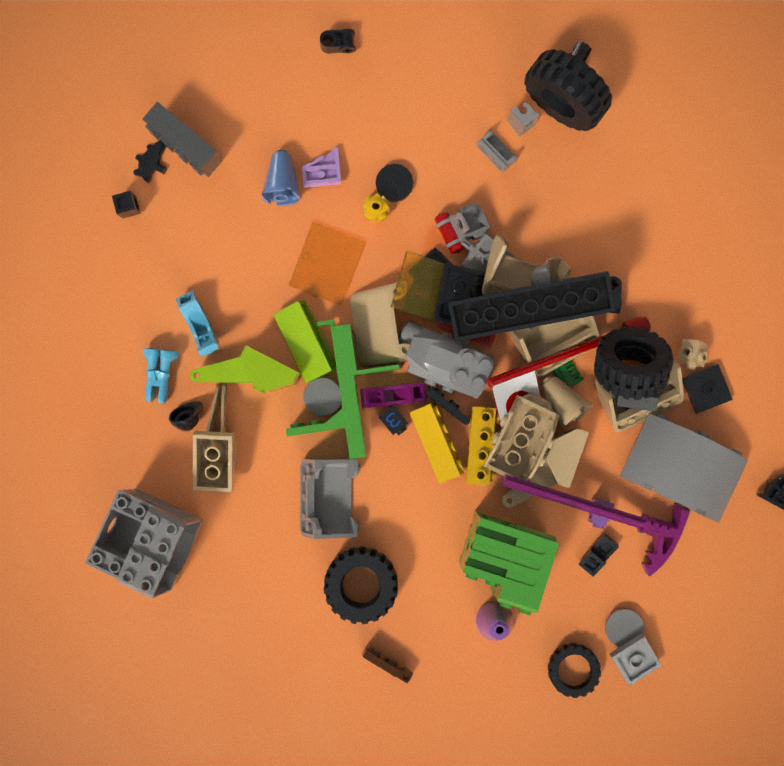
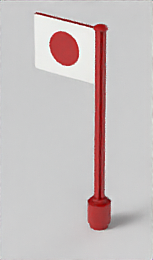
[486,316,651,428]

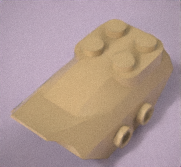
[484,392,560,481]

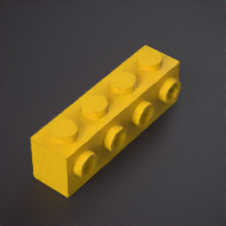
[410,402,465,484]
[465,406,499,486]

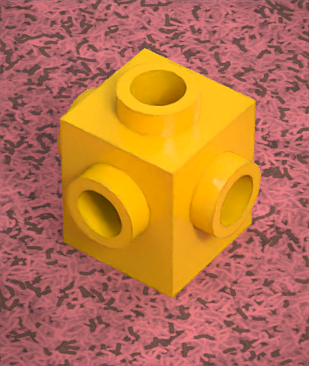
[362,193,390,224]

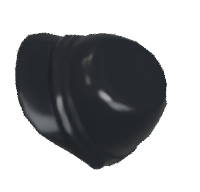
[169,401,204,431]

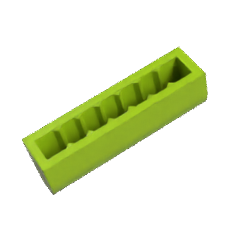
[273,300,337,383]

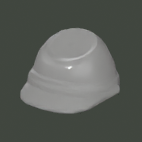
[531,260,552,285]

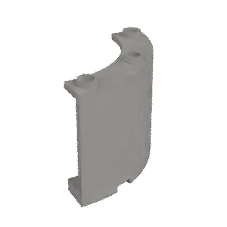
[620,413,748,523]

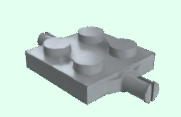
[461,233,515,272]

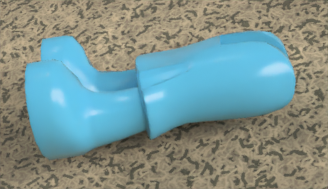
[143,348,179,404]

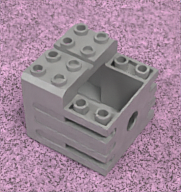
[85,488,204,599]

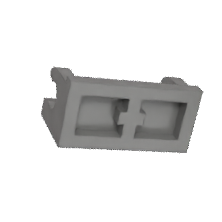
[507,102,539,137]
[477,130,518,173]

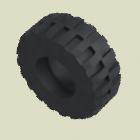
[524,49,612,131]

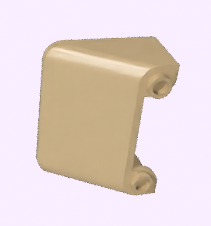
[482,235,572,295]
[350,281,410,367]

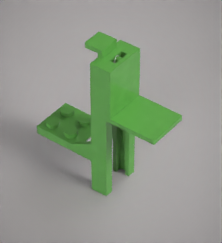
[286,319,400,459]

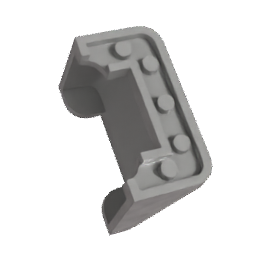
[300,459,360,539]

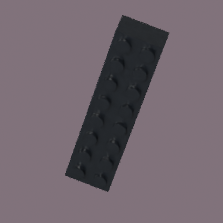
[448,271,616,342]

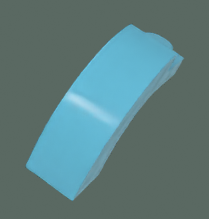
[176,290,219,357]

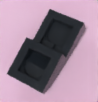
[578,533,619,577]

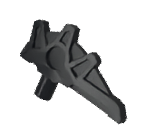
[133,140,167,183]

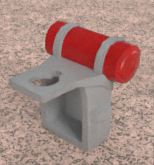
[434,203,490,254]

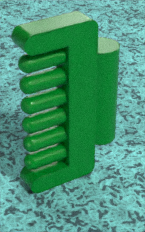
[552,360,583,387]

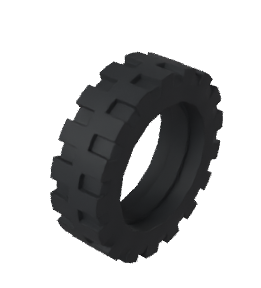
[548,643,601,698]

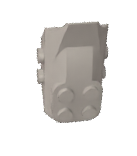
[405,328,494,398]

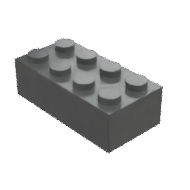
[143,101,223,177]

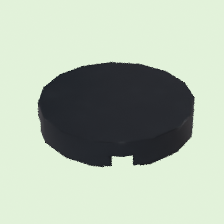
[376,164,413,203]

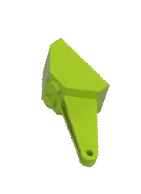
[190,345,301,394]

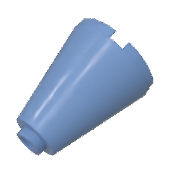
[262,150,300,206]

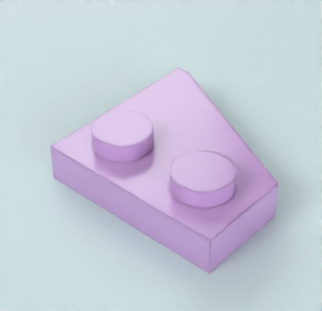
[302,147,342,188]

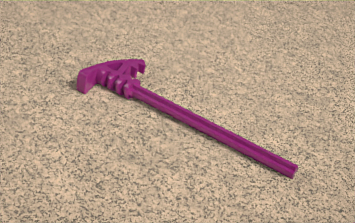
[501,474,690,576]

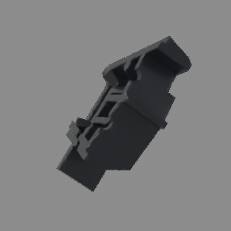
[756,473,784,510]

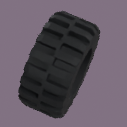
[594,326,674,400]
[323,546,398,624]

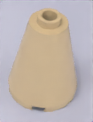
[541,376,593,430]

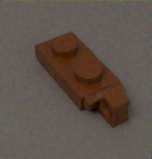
[362,647,413,684]

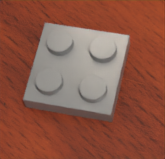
[609,633,662,686]

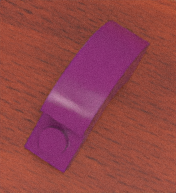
[360,382,427,408]

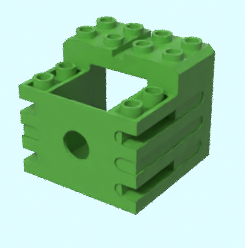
[459,511,559,615]

